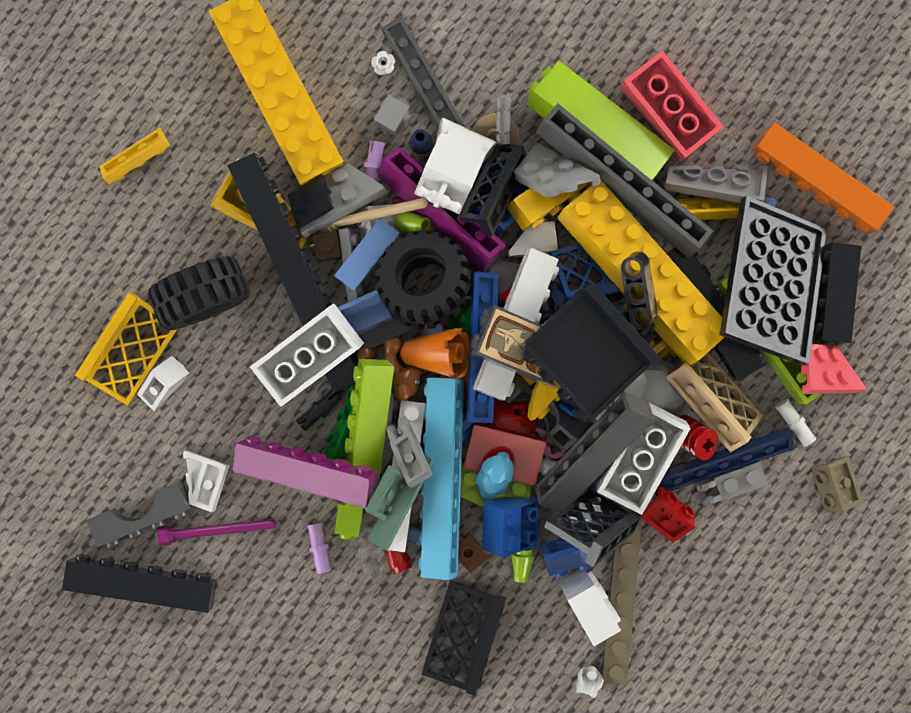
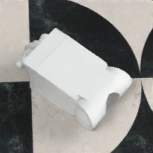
[414,117,497,214]

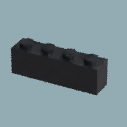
[813,242,861,344]

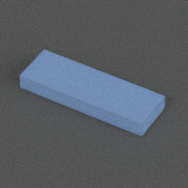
[334,218,399,291]

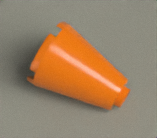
[400,328,470,378]

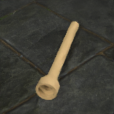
[320,198,428,234]

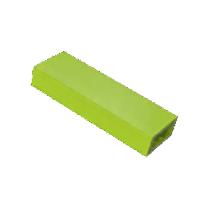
[526,61,675,180]

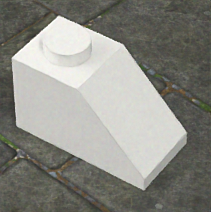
[508,218,558,259]
[137,356,189,411]

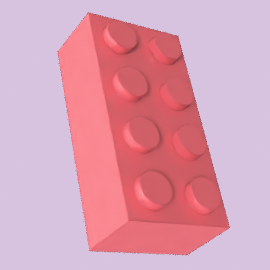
[620,50,724,163]

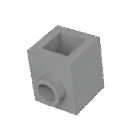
[374,94,412,136]

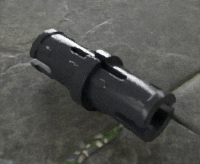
[296,388,342,431]

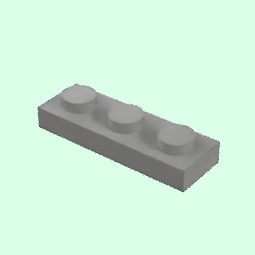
[339,228,366,302]

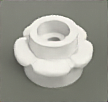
[371,51,395,75]

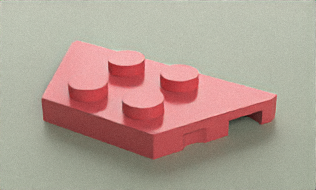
[801,344,866,394]

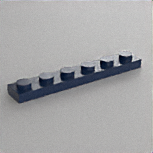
[655,427,794,496]

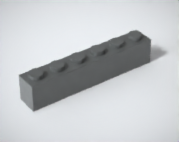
[535,392,654,512]

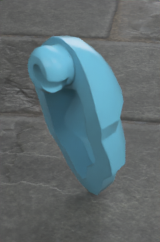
[475,452,514,500]

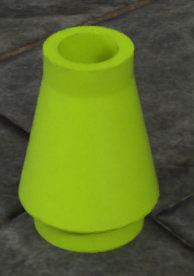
[394,211,431,234]
[511,548,535,583]

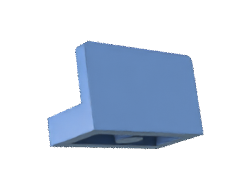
[337,290,393,335]

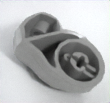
[595,360,687,420]

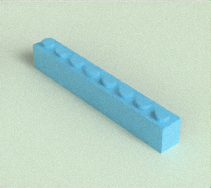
[419,378,464,580]

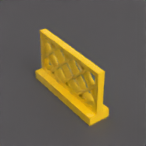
[75,292,177,406]

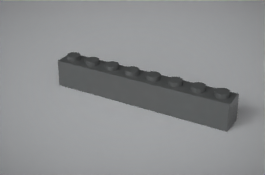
[536,103,713,258]

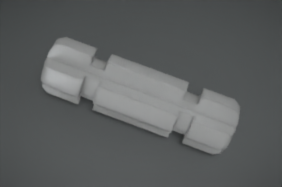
[496,95,511,145]

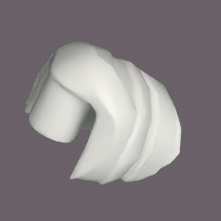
[575,666,604,698]

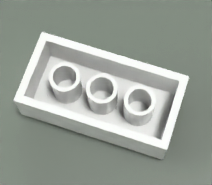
[250,304,364,407]
[596,402,691,515]
[558,570,621,646]

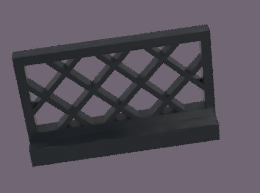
[544,489,643,567]
[421,581,507,696]

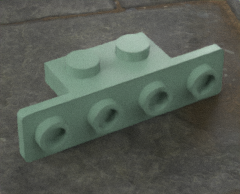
[365,456,434,551]

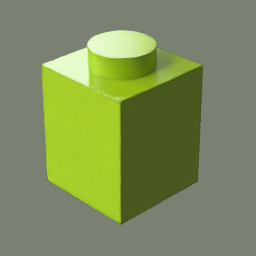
[334,502,364,540]

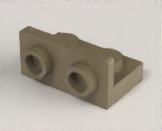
[811,456,864,513]

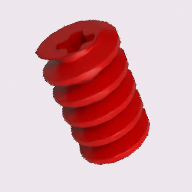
[679,415,718,460]

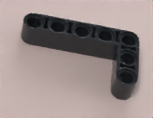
[538,251,658,330]

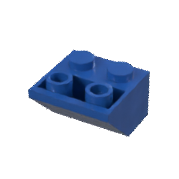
[482,497,539,557]

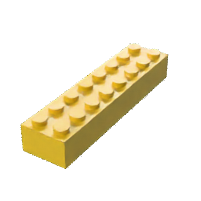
[209,0,345,186]
[557,179,724,365]

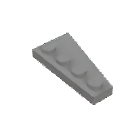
[665,165,768,203]

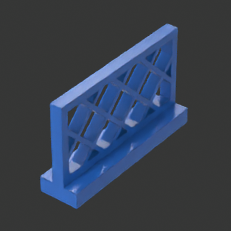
[549,244,623,304]

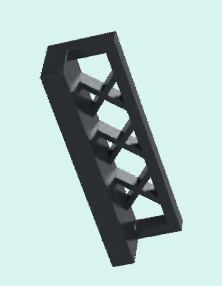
[459,143,527,236]

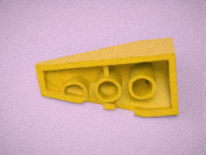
[210,159,308,249]

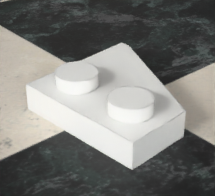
[183,451,230,512]

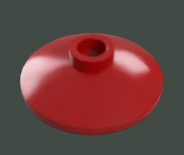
[493,399,539,435]

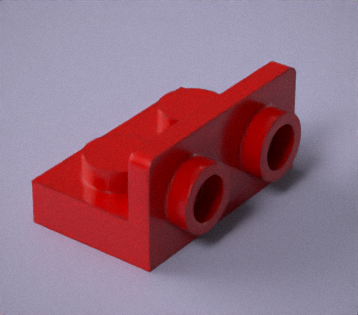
[641,486,695,543]

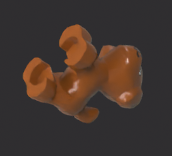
[355,338,424,400]

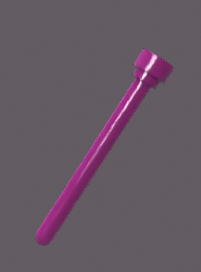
[157,519,276,546]

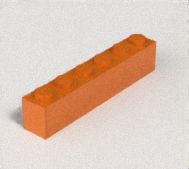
[752,122,895,233]

